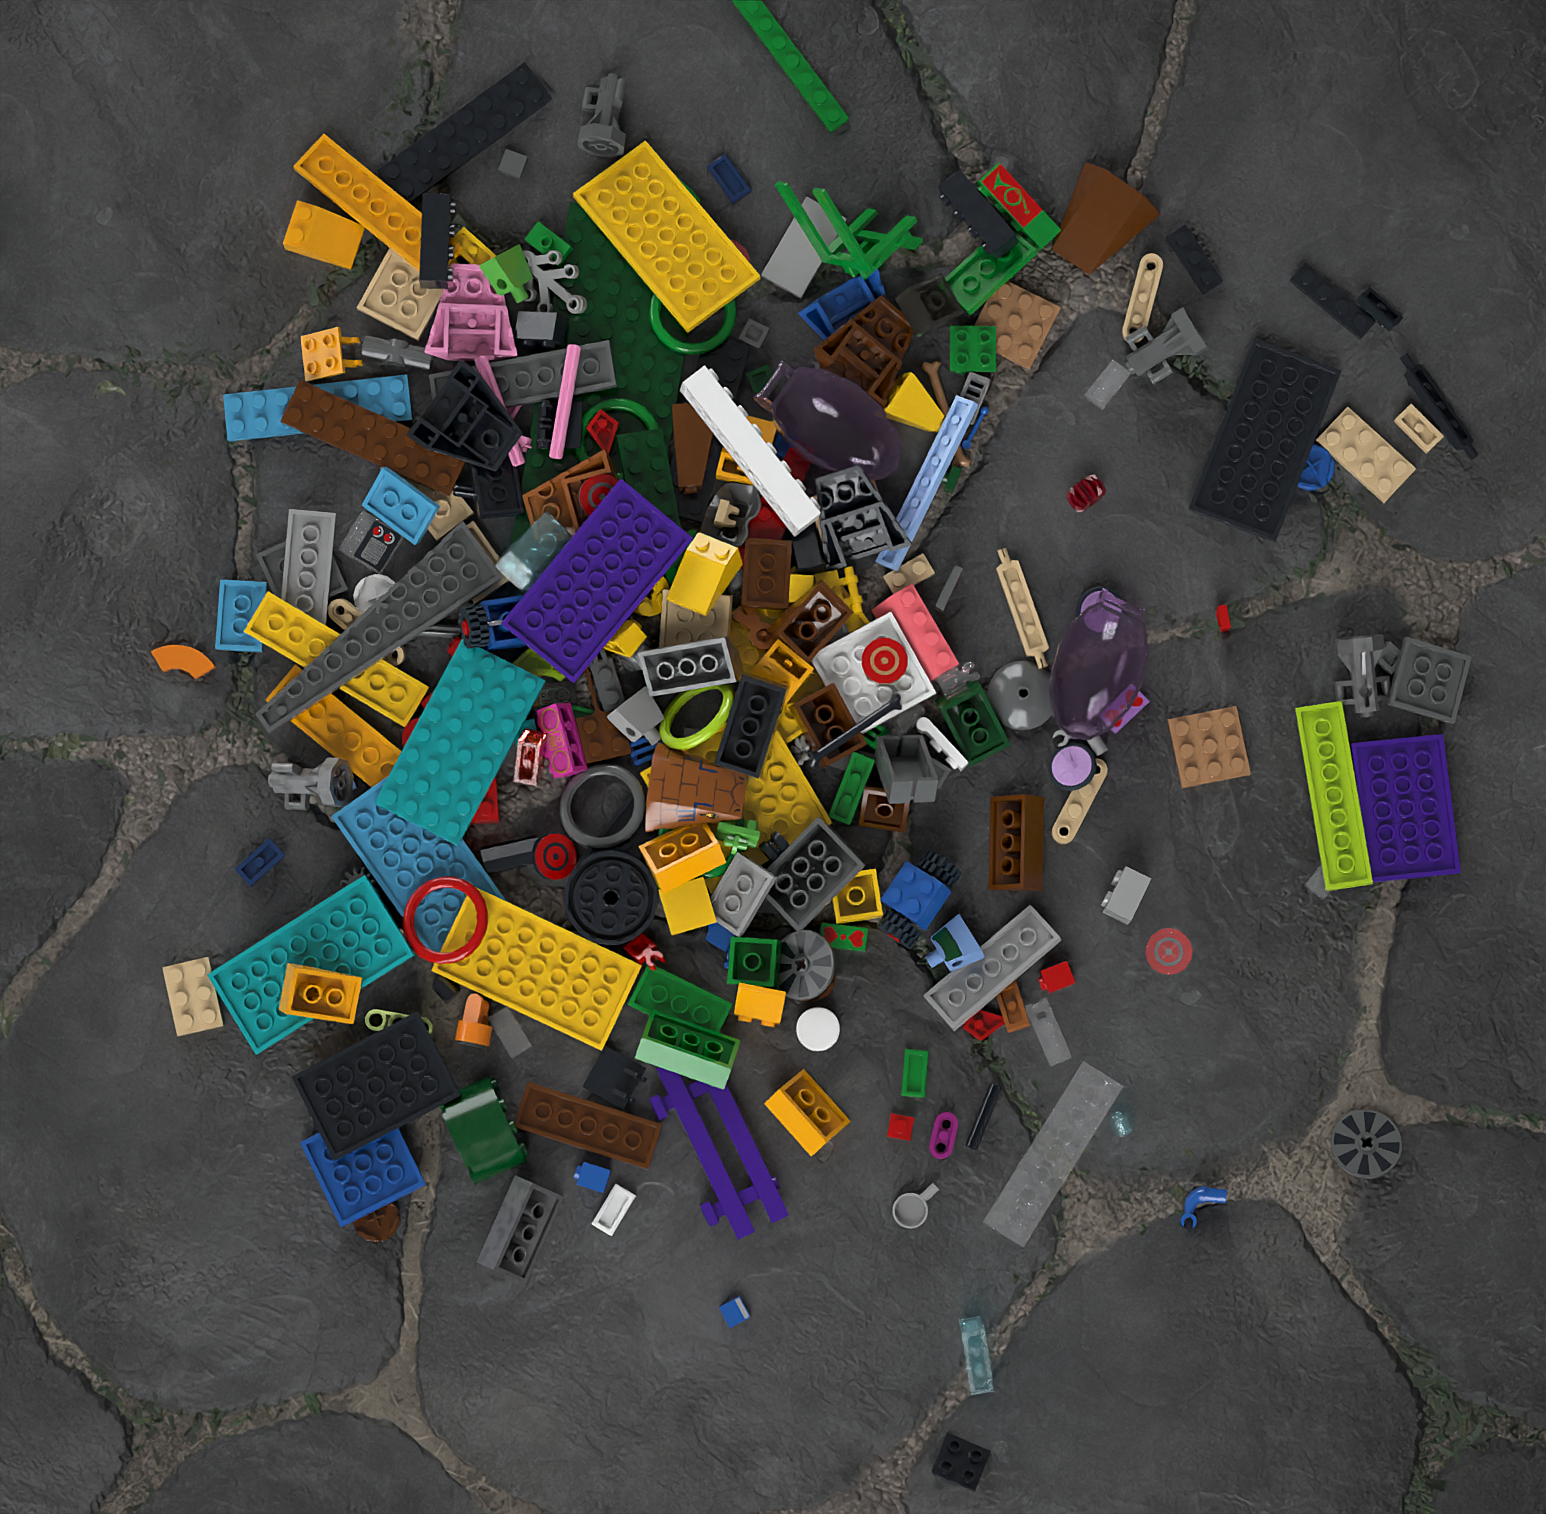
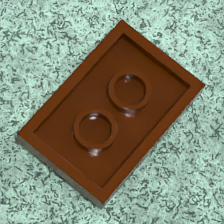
[741,538,792,611]

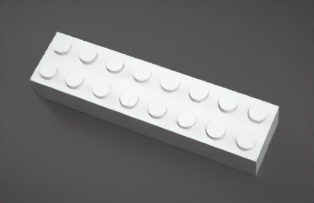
[680,365,821,537]

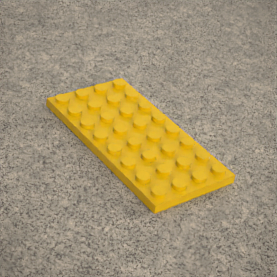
[573,140,760,333]
[431,887,642,1051]

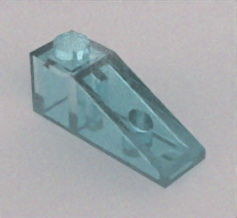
[958,1316,994,1395]

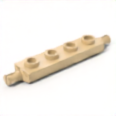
[996,548,1049,669]

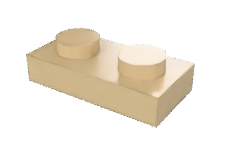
[1394,404,1444,454]
[883,554,935,594]

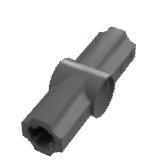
[361,336,433,370]

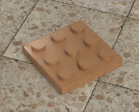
[974,281,1061,370]
[1167,706,1251,789]

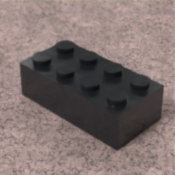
[714,672,790,779]

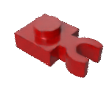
[624,933,665,971]

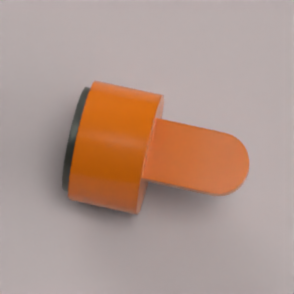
[454,994,493,1049]

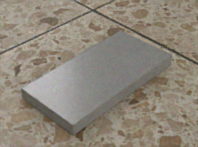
[761,197,847,299]

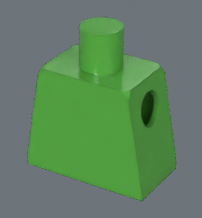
[479,244,532,303]

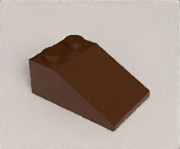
[767,580,854,664]

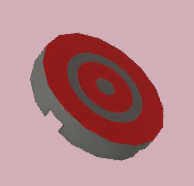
[578,474,618,516]

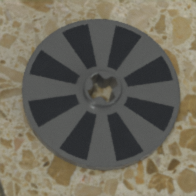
[778,930,836,1000]
[1331,1109,1402,1179]

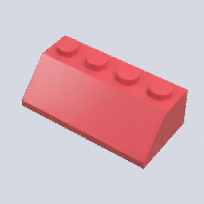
[871,584,959,683]

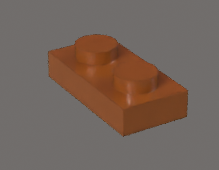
[996,981,1031,1033]

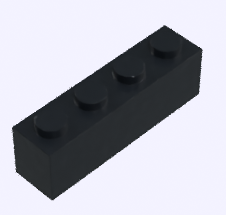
[938,169,1018,260]
[419,193,456,289]

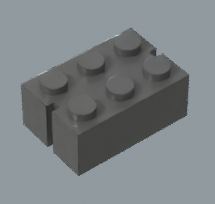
[874,735,938,804]

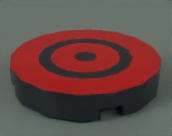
[532,833,577,880]

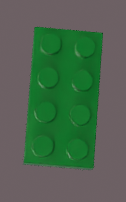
[938,224,1038,315]
[628,965,733,1032]

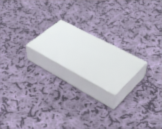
[592,1184,636,1236]

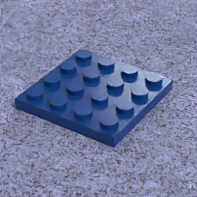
[300,1128,426,1228]

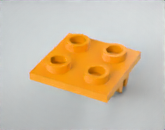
[301,327,363,382]

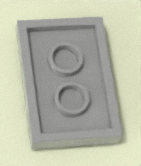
[710,852,777,937]

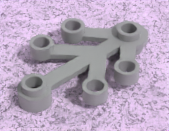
[523,250,587,314]

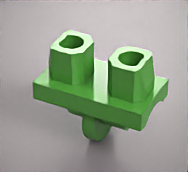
[715,820,760,855]

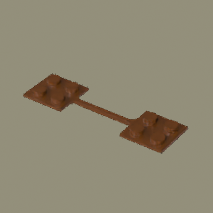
[575,667,632,764]

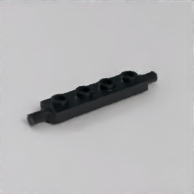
[1399,353,1479,461]

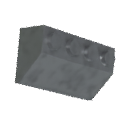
[638,636,744,697]
[477,1175,564,1284]

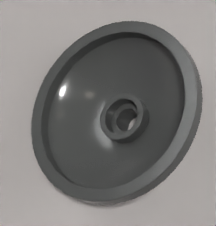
[987,661,1057,731]

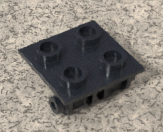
[536,400,583,449]
[931,1433,991,1492]

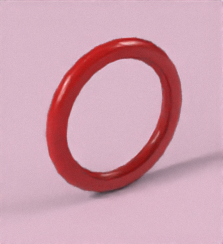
[403,876,488,964]

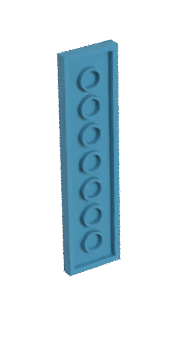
[223,375,413,442]

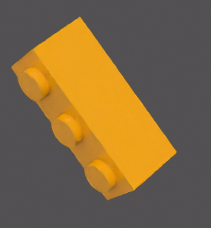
[639,823,726,893]
[764,1069,851,1156]

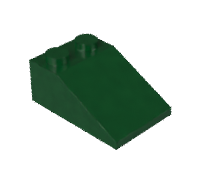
[935,679,1010,767]

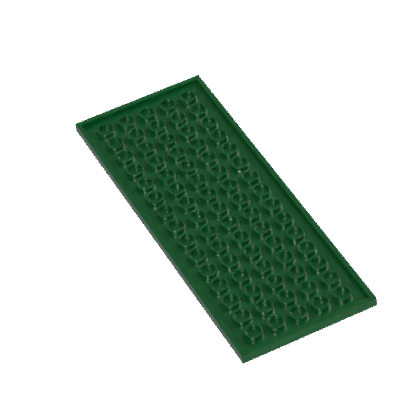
[509,202,689,568]

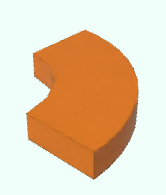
[151,645,216,680]

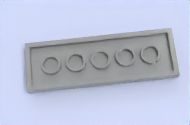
[281,509,336,625]
[923,905,1061,1031]

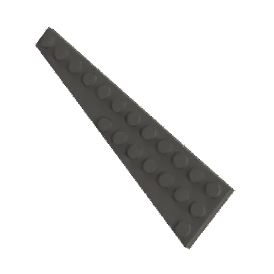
[256,521,502,734]

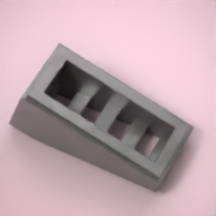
[960,372,991,425]

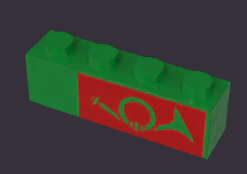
[975,162,1061,251]

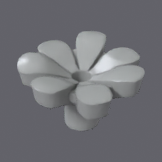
[790,735,812,765]

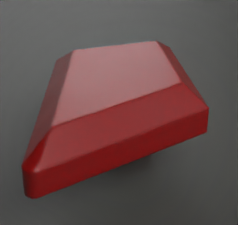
[586,409,619,455]
[962,1010,1005,1041]

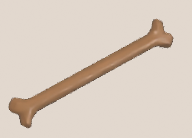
[921,361,971,467]

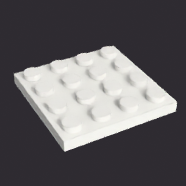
[811,612,936,734]

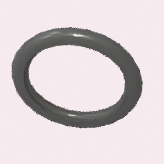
[559,763,645,849]

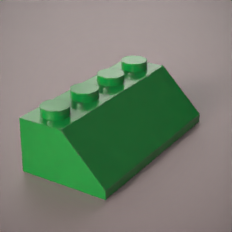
[635,1009,741,1089]

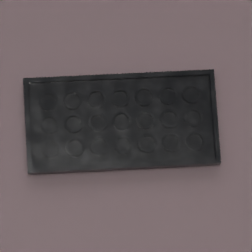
[1188,339,1342,543]

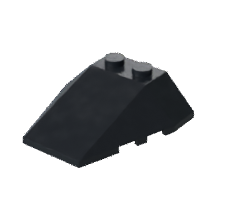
[407,359,523,471]

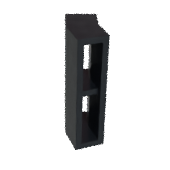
[787,522,825,575]
[480,834,538,875]

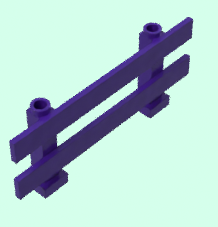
[649,1067,789,1240]

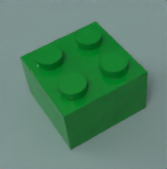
[727,937,782,988]

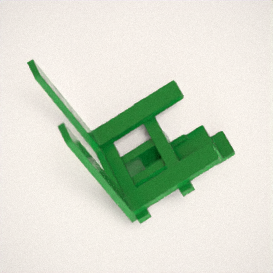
[775,181,923,280]

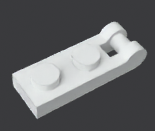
[916,717,969,771]

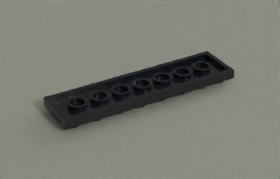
[377,62,552,204]
[670,334,750,523]

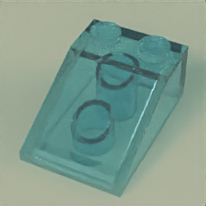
[495,511,572,594]

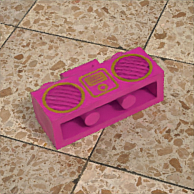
[536,702,588,778]

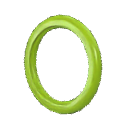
[659,683,734,750]

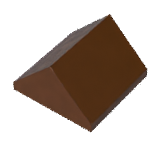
[859,786,910,833]

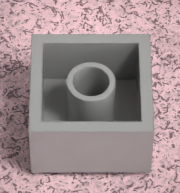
[1101,867,1151,925]

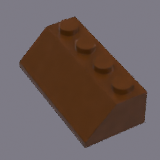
[989,794,1044,891]

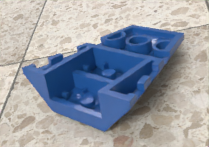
[798,269,903,359]

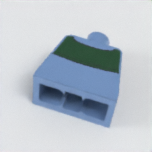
[925,914,985,971]

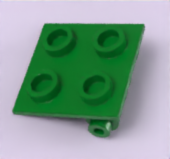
[950,326,996,375]

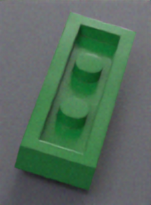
[828,751,876,825]

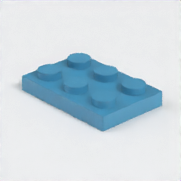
[361,467,440,545]
[215,579,268,652]

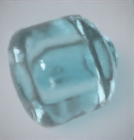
[1109,1111,1135,1137]

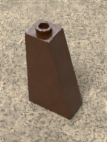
[672,403,713,494]

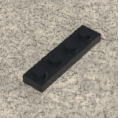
[1290,262,1376,340]

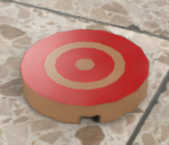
[861,638,908,685]

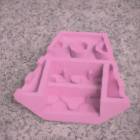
[425,263,518,362]

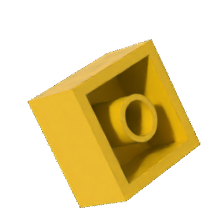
[832,869,883,924]

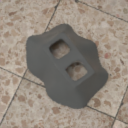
[700,482,761,547]

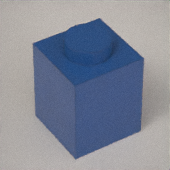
[574,1162,611,1193]

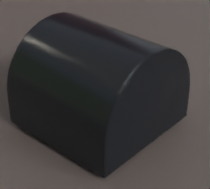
[432,975,461,1004]

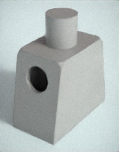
[607,686,664,746]

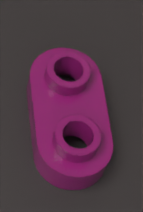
[929,1112,958,1159]

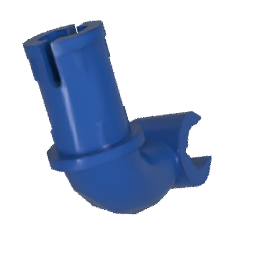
[1180,1185,1227,1228]

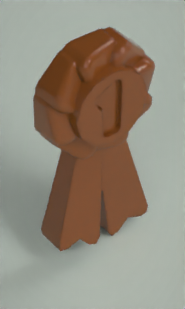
[731,602,777,651]

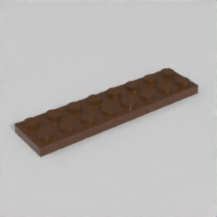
[280,380,466,497]

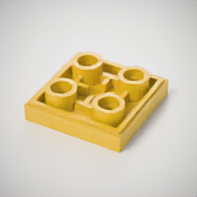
[658,877,717,936]

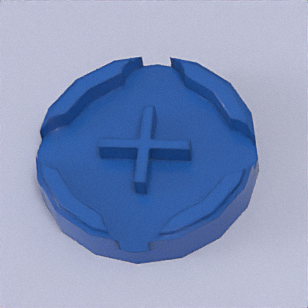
[1298,444,1335,491]

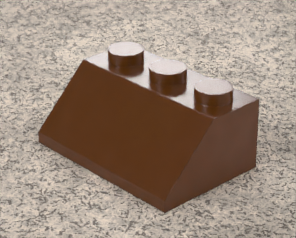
[789,682,867,768]

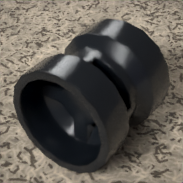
[758,831,790,863]

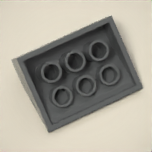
[766,817,866,933]

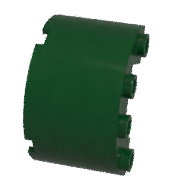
[440,1076,529,1185]

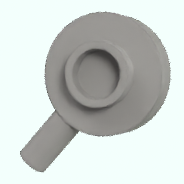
[892,1183,939,1229]

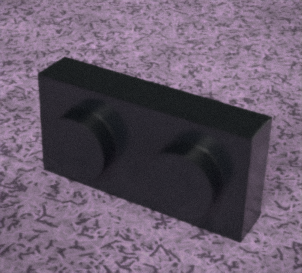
[1356,287,1403,332]

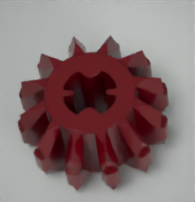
[1066,474,1106,512]

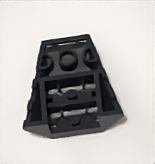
[815,464,912,572]

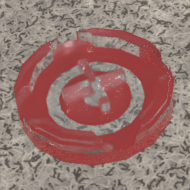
[1145,928,1193,975]

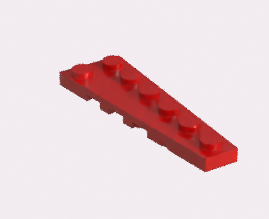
[737,440,814,570]

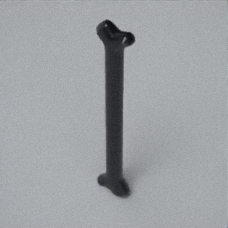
[807,693,902,767]

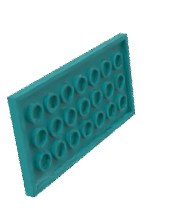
[374,639,546,846]
[207,875,415,1055]

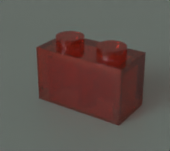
[513,728,548,786]

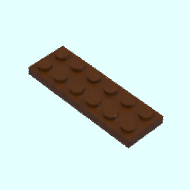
[514,1082,663,1170]

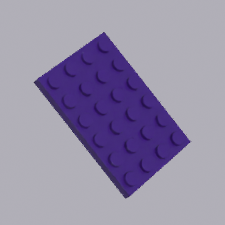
[1350,734,1461,883]

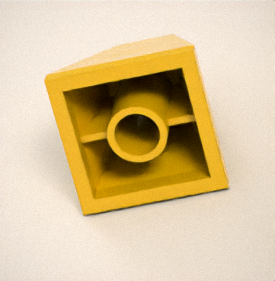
[874,372,944,432]

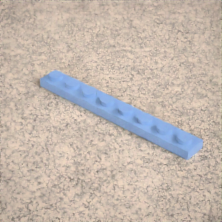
[875,395,978,572]

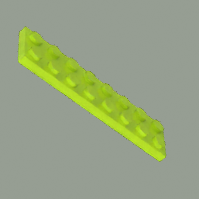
[1295,701,1373,891]

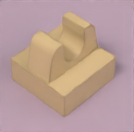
[713,499,739,529]

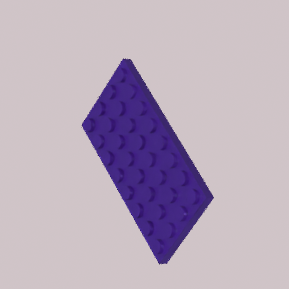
[501,478,693,683]

